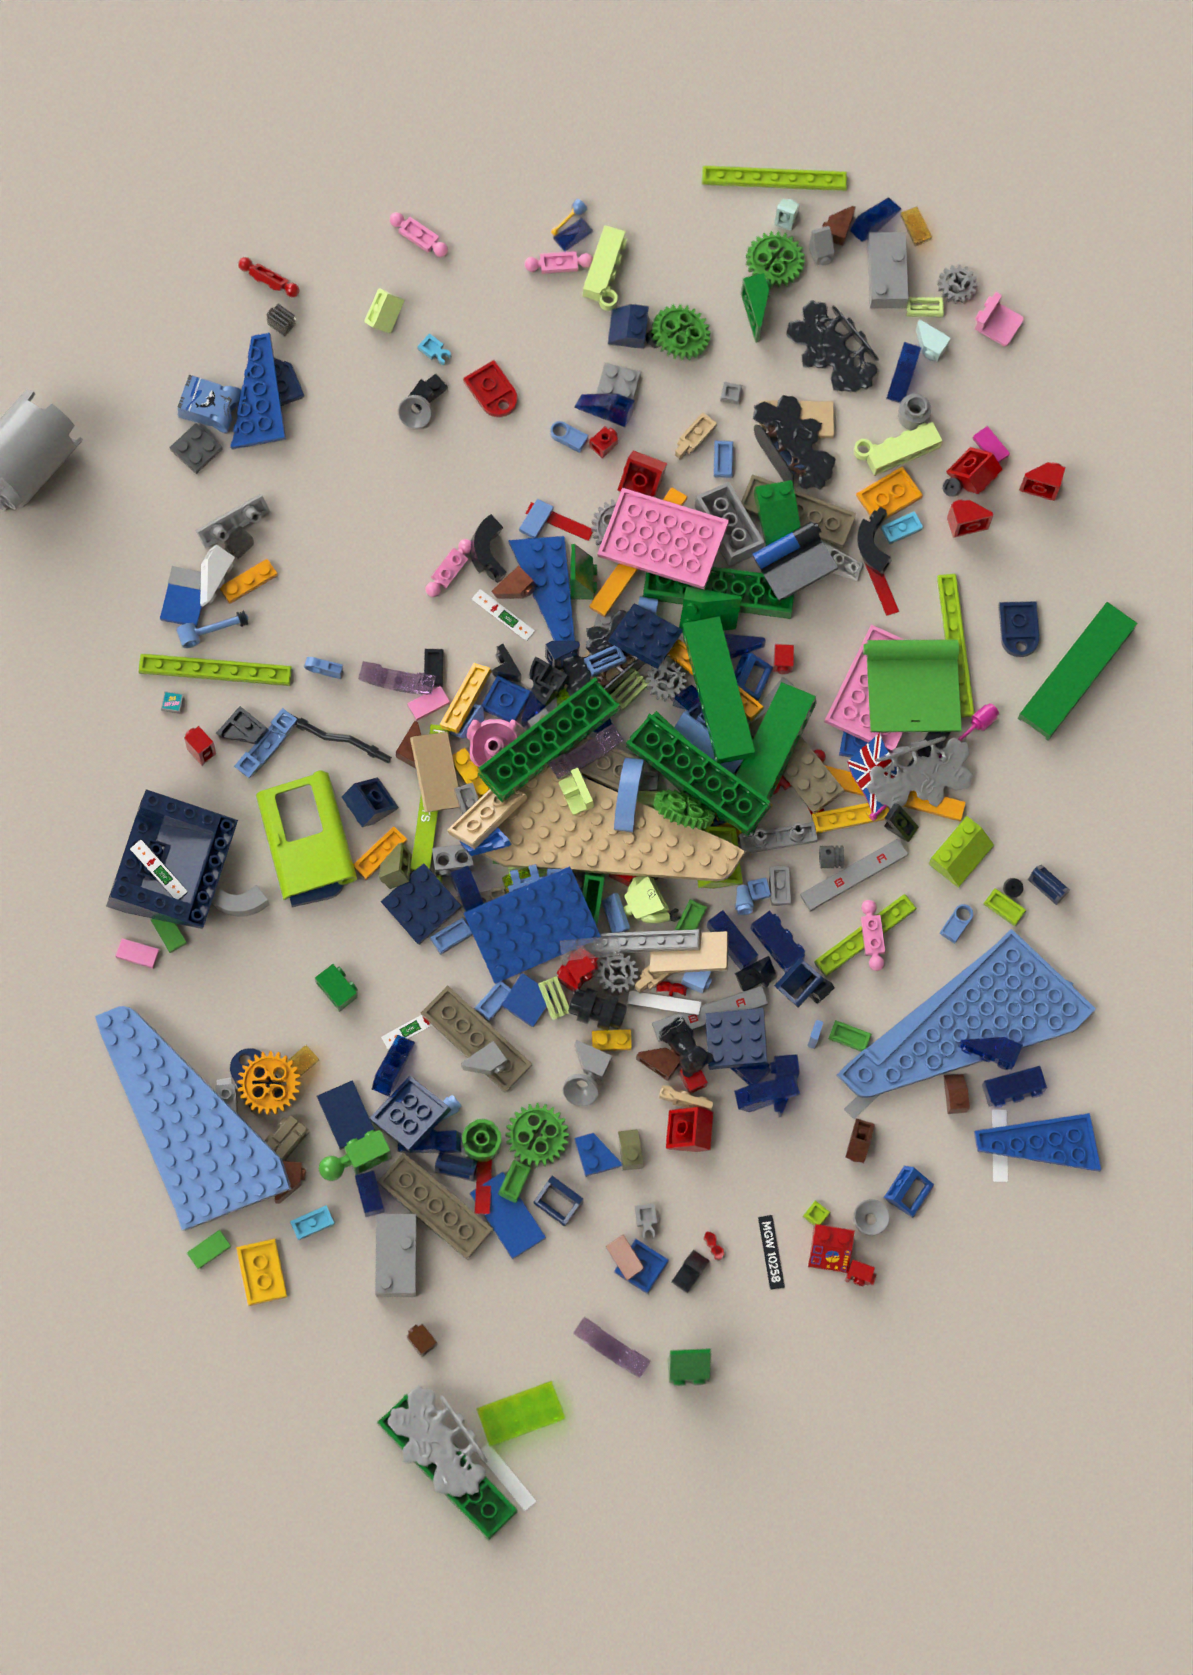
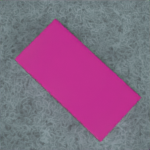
[972,426,1010,463]

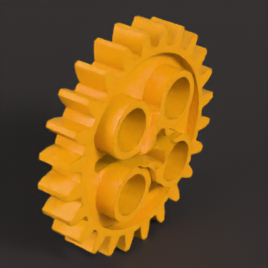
[237,1051,302,1115]

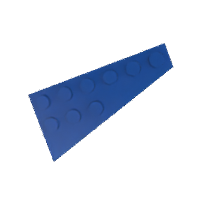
[230,333,286,450]
[508,536,575,641]
[974,1113,1101,1172]

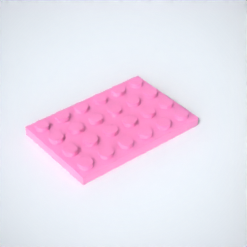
[597,488,729,589]
[824,625,904,753]

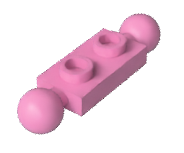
[390,212,448,257]
[525,251,593,274]
[426,539,471,597]
[861,900,885,971]

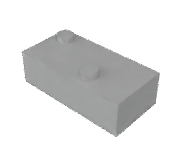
[867,232,908,308]
[694,482,764,567]
[375,1214,417,1297]

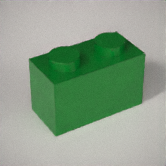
[314,964,358,1012]

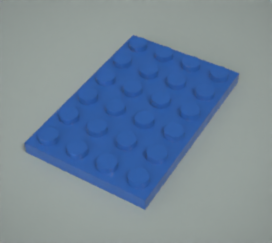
[463,866,601,984]

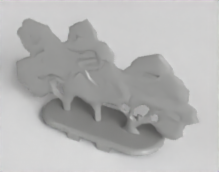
[866,736,973,809]
[388,1386,488,1497]

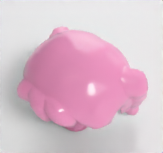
[466,719,526,767]

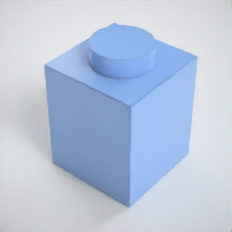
[681,971,712,994]

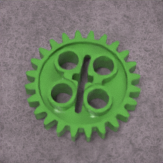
[746,231,805,288]
[651,304,711,361]
[653,789,715,830]
[505,1103,569,1167]

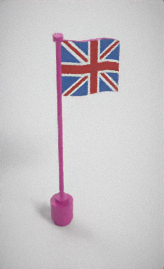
[847,703,999,821]

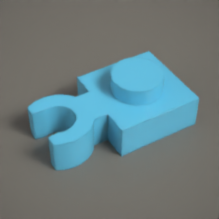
[418,333,451,365]

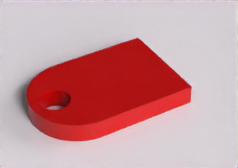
[463,360,517,417]

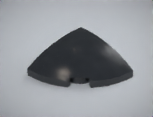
[529,656,570,706]

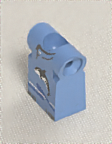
[177,375,241,433]

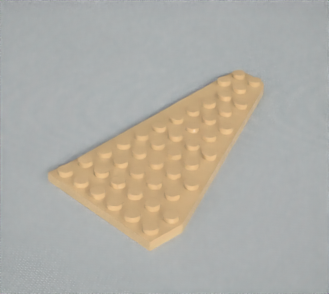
[482,763,745,881]

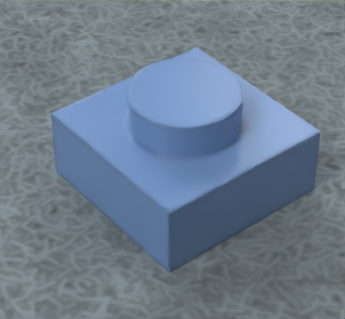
[747,878,771,901]

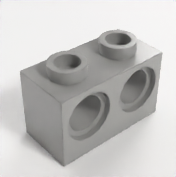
[432,844,474,877]

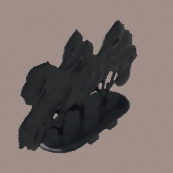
[786,300,879,392]

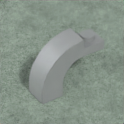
[211,884,269,917]

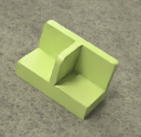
[364,288,404,333]
[559,768,594,815]

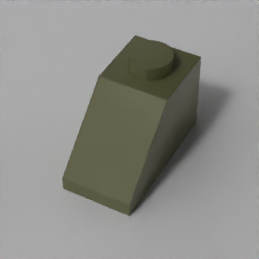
[379,842,412,889]
[618,1129,643,1171]

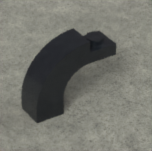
[857,507,892,577]
[470,514,507,583]

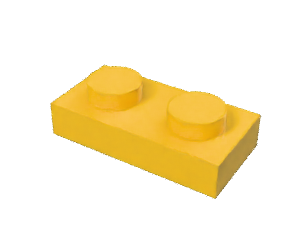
[592,1029,632,1051]

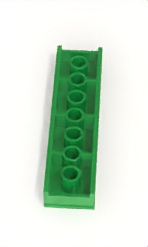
[643,567,794,619]
[1018,602,1137,740]
[682,616,755,765]
[478,677,620,803]
[717,682,817,835]
[626,713,771,836]
[377,1394,517,1541]

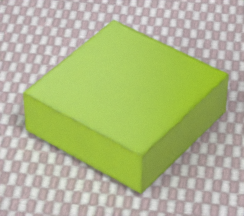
[803,1201,831,1226]

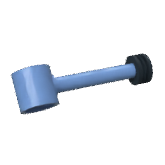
[176,610,248,648]

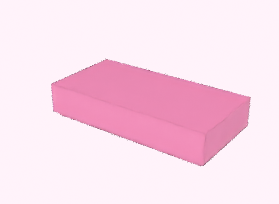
[407,686,450,721]
[116,938,159,969]

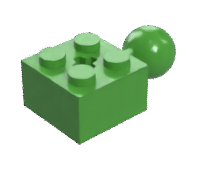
[319,1130,391,1181]

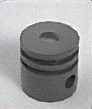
[819,845,844,869]

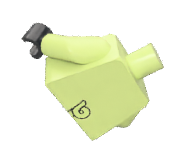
[623,876,681,924]

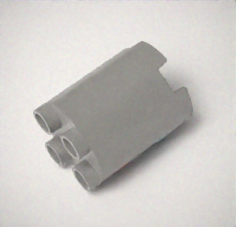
[0,390,83,511]

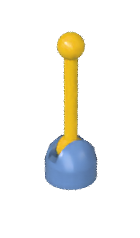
[551,199,587,235]

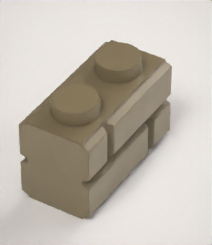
[265,1115,309,1161]

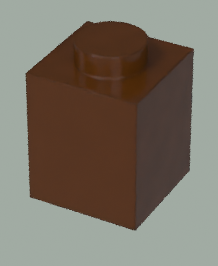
[407,1323,437,1357]

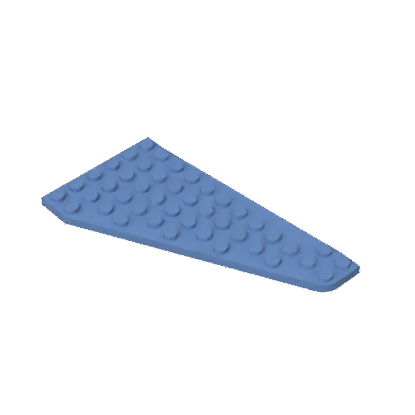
[837,929,1096,1098]
[95,1006,292,1231]

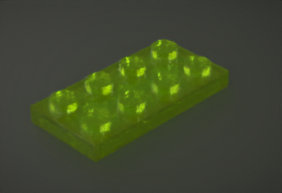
[476,1381,565,1447]

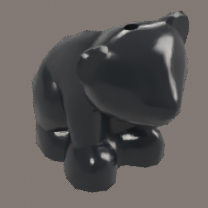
[659,1016,713,1077]

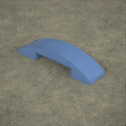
[234,708,297,778]
[614,758,644,832]

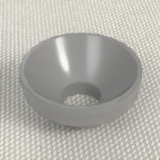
[398,395,432,429]
[563,1074,598,1106]
[853,1199,890,1236]

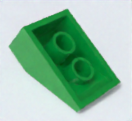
[741,273,771,343]
[754,480,801,546]
[570,544,597,600]
[679,586,742,631]
[667,1349,711,1386]

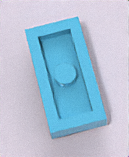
[881,511,923,545]
[290,1205,335,1241]

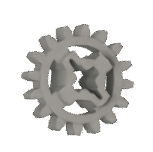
[937,264,978,304]
[645,660,687,702]
[596,952,638,995]

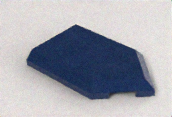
[274,357,305,406]

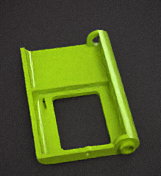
[256,770,357,901]

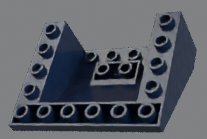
[106,789,238,929]

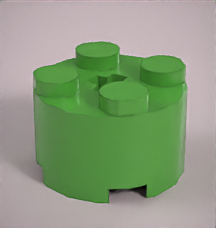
[462,1119,501,1162]

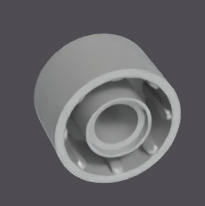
[898,394,931,430]

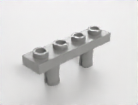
[196,494,270,548]
[738,822,818,854]

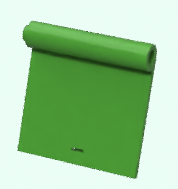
[863,639,962,732]

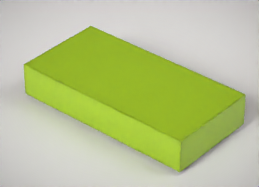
[983,888,1026,926]

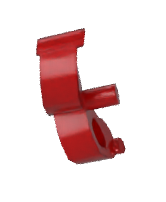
[656,981,687,996]
[703,1231,724,1260]

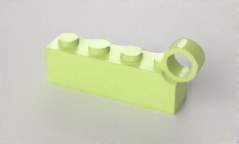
[583,225,628,311]
[854,422,942,476]

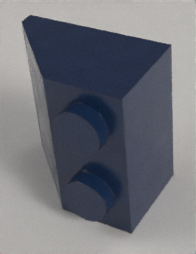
[608,304,649,349]
[342,777,399,827]

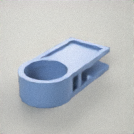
[550,421,588,453]
[304,657,343,679]
[939,904,973,944]

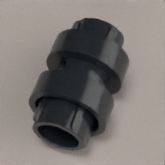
[568,987,627,1031]

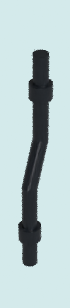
[291,714,392,764]

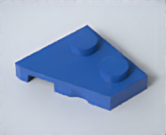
[460,827,511,856]
[574,1133,622,1177]

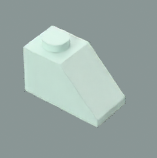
[774,198,800,231]
[916,320,951,362]

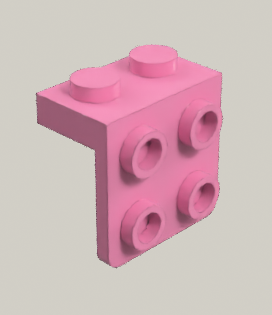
[975,292,1024,346]

